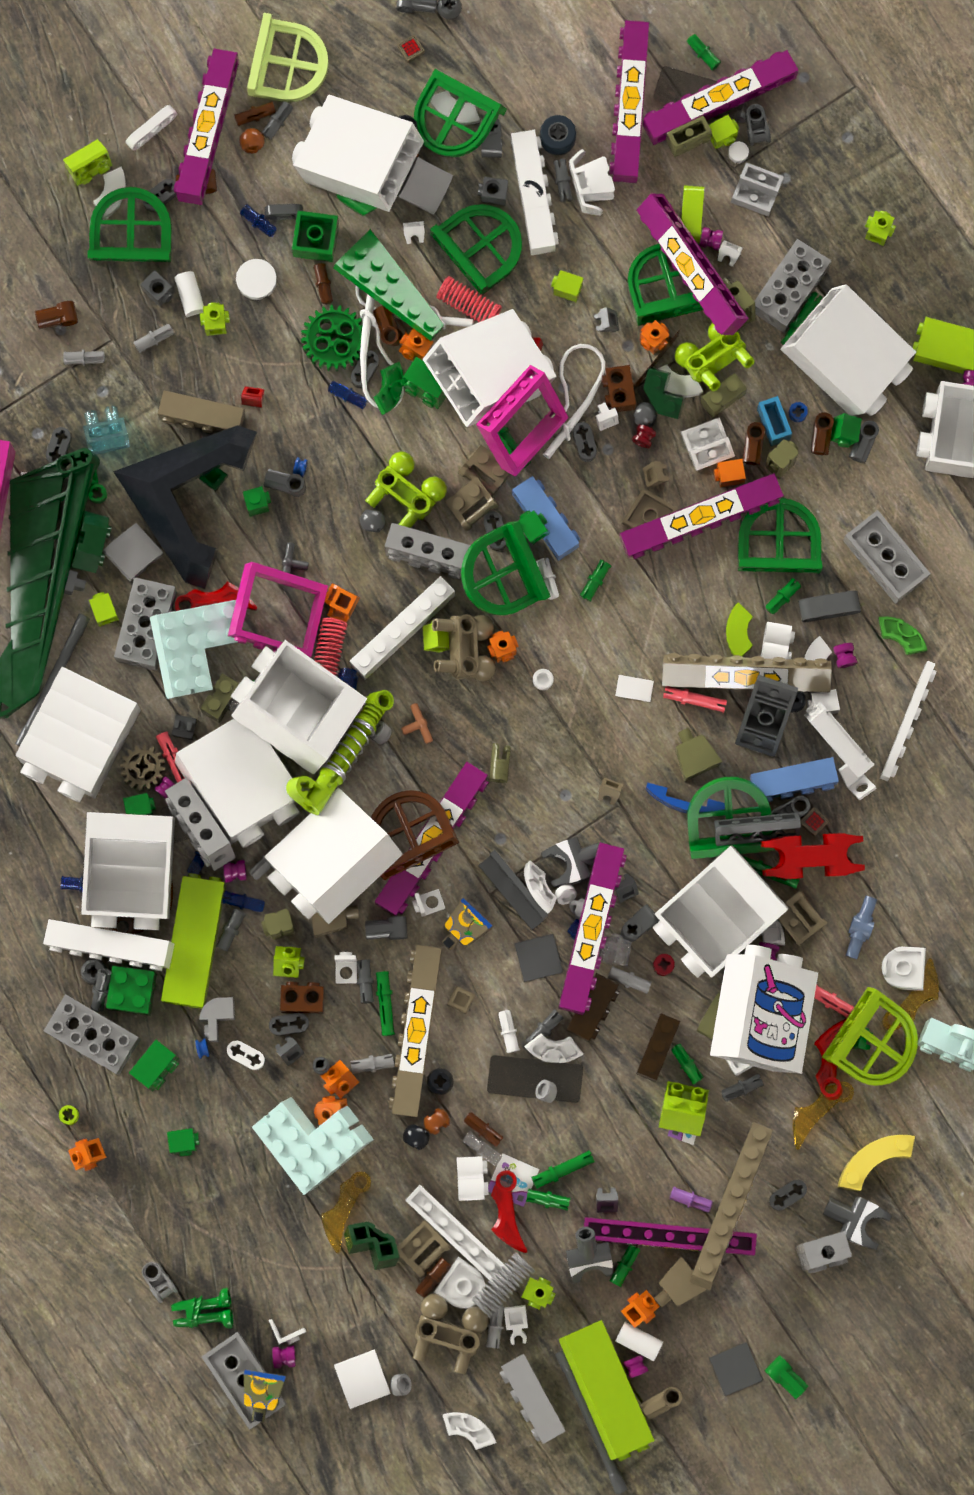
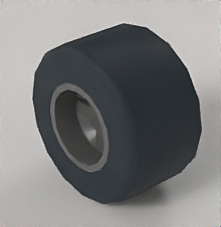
[540,115,576,155]

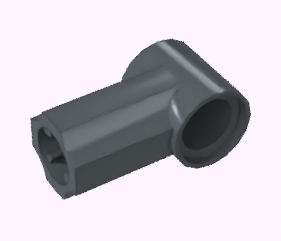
[396,0,437,13]
[849,420,879,464]
[264,469,306,497]
[365,916,408,940]

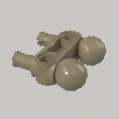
[432,614,496,682]
[413,1294,489,1375]

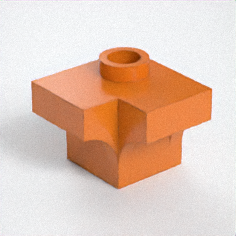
[324,583,360,623]

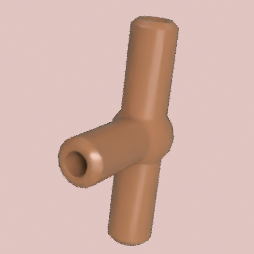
[401,703,433,744]

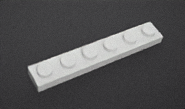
[880,661,937,781]
[405,1185,513,1287]

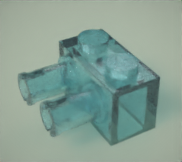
[83,406,130,454]

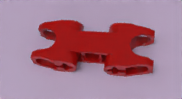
[761,833,865,879]

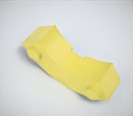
[838,1135,915,1192]

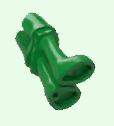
[171,1288,234,1329]

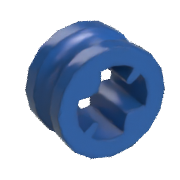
[788,402,808,423]
[293,457,308,477]
[195,1038,210,1059]

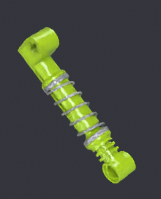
[286,690,394,815]

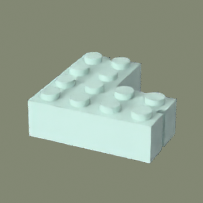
[150,600,238,699]
[252,1097,374,1195]

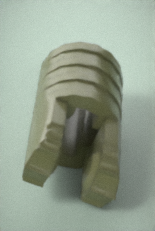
[489,743,511,783]

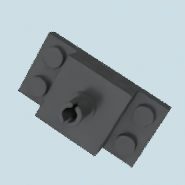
[735,675,798,757]

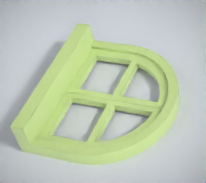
[247,13,328,102]

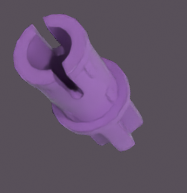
[669,1186,713,1213]

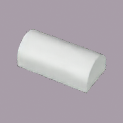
[175,271,204,317]
[615,1322,663,1361]

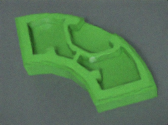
[878,617,928,655]

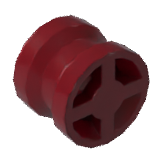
[632,424,657,449]
[653,954,675,976]

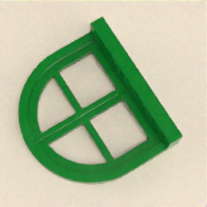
[414,69,507,157]
[87,187,172,262]
[430,204,522,295]
[628,244,704,326]
[738,498,822,573]
[461,521,551,615]
[687,777,775,859]

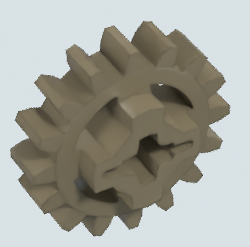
[120,745,166,791]

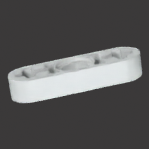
[126,105,177,151]

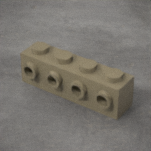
[158,390,245,434]

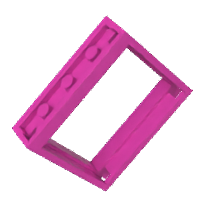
[476,365,569,477]
[228,562,328,658]

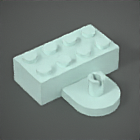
[918,1018,974,1072]

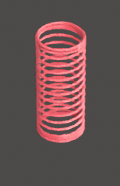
[437,276,502,323]
[314,618,348,676]

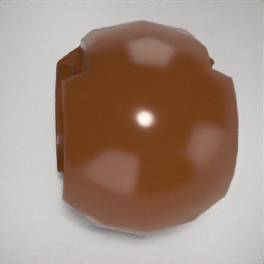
[239,128,265,154]
[423,1108,450,1135]

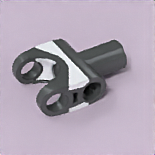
[541,837,603,888]
[823,1196,892,1250]
[566,1227,613,1283]

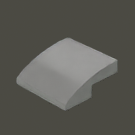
[398,158,453,214]
[730,163,784,217]
[103,523,163,582]

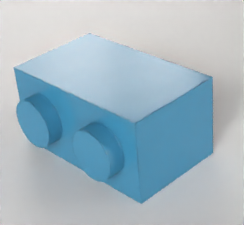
[757,396,792,447]

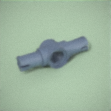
[845,896,877,959]

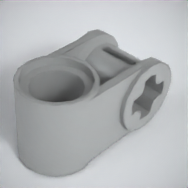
[142,1262,178,1304]

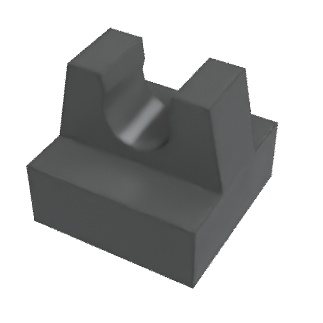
[594,307,619,333]
[64,570,86,595]
[171,715,197,740]
[615,873,639,903]
[275,1036,305,1066]
[596,1187,618,1213]

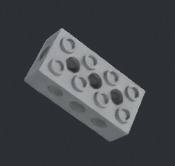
[754,239,831,333]
[843,510,931,604]
[385,523,471,579]
[114,577,177,671]
[165,778,236,871]
[43,994,141,1076]
[795,1231,852,1273]
[202,1332,287,1430]

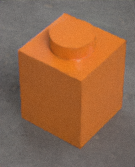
[714,459,746,487]

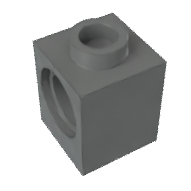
[478,177,508,206]
[140,270,174,307]

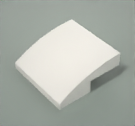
[681,417,735,471]
[334,1349,391,1409]

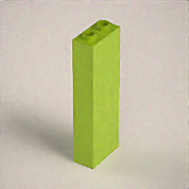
[913,317,974,374]
[161,873,226,1009]
[558,1320,655,1462]

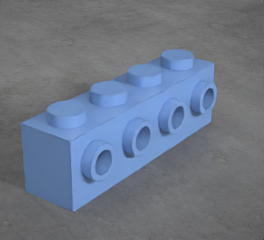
[512,476,580,561]
[750,757,839,802]

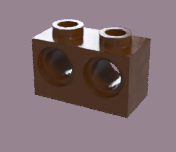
[601,365,636,412]
[280,982,325,1014]

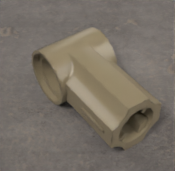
[640,1386,682,1421]

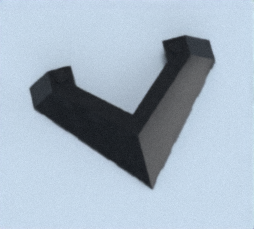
[113,425,257,589]

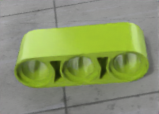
[681,185,704,244]

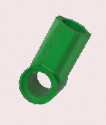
[764,1355,808,1399]

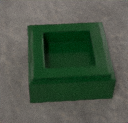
[199,468,228,492]

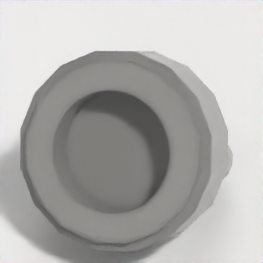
[370,721,392,744]
[569,898,585,919]
[536,1080,557,1103]
[390,1374,412,1396]

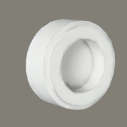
[728,141,749,163]
[533,669,554,691]
[555,884,577,905]

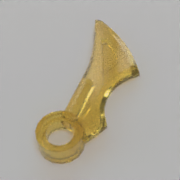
[882,958,939,1031]
[793,1081,854,1150]
[321,1171,372,1253]

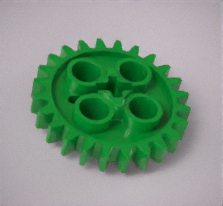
[301,305,363,372]

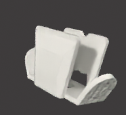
[569,149,615,216]

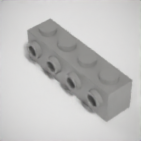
[499,1354,566,1444]

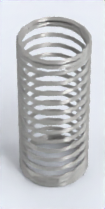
[472,1252,535,1318]

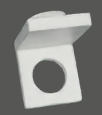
[838,764,876,800]
[412,889,445,917]
[335,952,357,984]
[269,1319,307,1345]

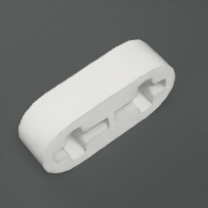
[227,1041,265,1070]

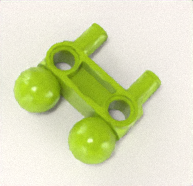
[675,323,755,391]
[365,451,447,528]

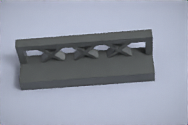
[714,813,801,846]
[478,850,549,930]

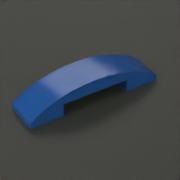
[646,782,725,813]

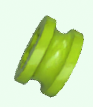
[59,1105,79,1125]

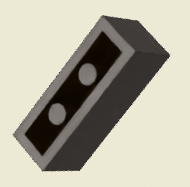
[566,973,620,1043]
[636,1013,680,1082]

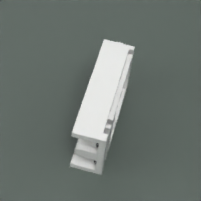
[804,702,875,778]

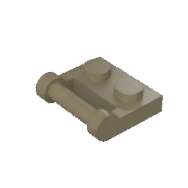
[458,445,511,496]
[445,476,499,531]
[777,890,827,946]
[397,1220,452,1278]

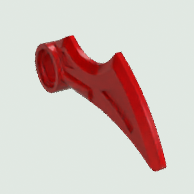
[175,581,257,611]
[814,1019,846,1100]
[491,1170,528,1253]

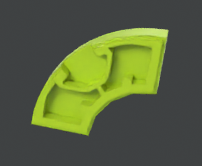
[726,602,753,657]

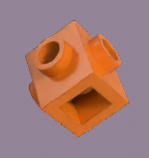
[640,320,670,355]
[399,328,434,361]
[487,631,519,663]
[321,1060,359,1099]
[314,1096,348,1125]
[68,1138,106,1171]
[621,1290,660,1328]

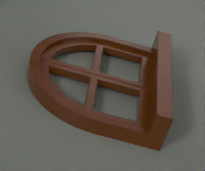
[371,790,460,880]

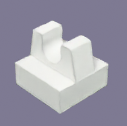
[403,221,425,244]
[718,240,743,267]
[596,403,619,431]

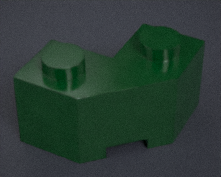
[643,367,686,419]
[72,511,112,573]
[344,1221,400,1270]

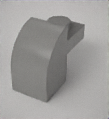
[199,997,235,1042]

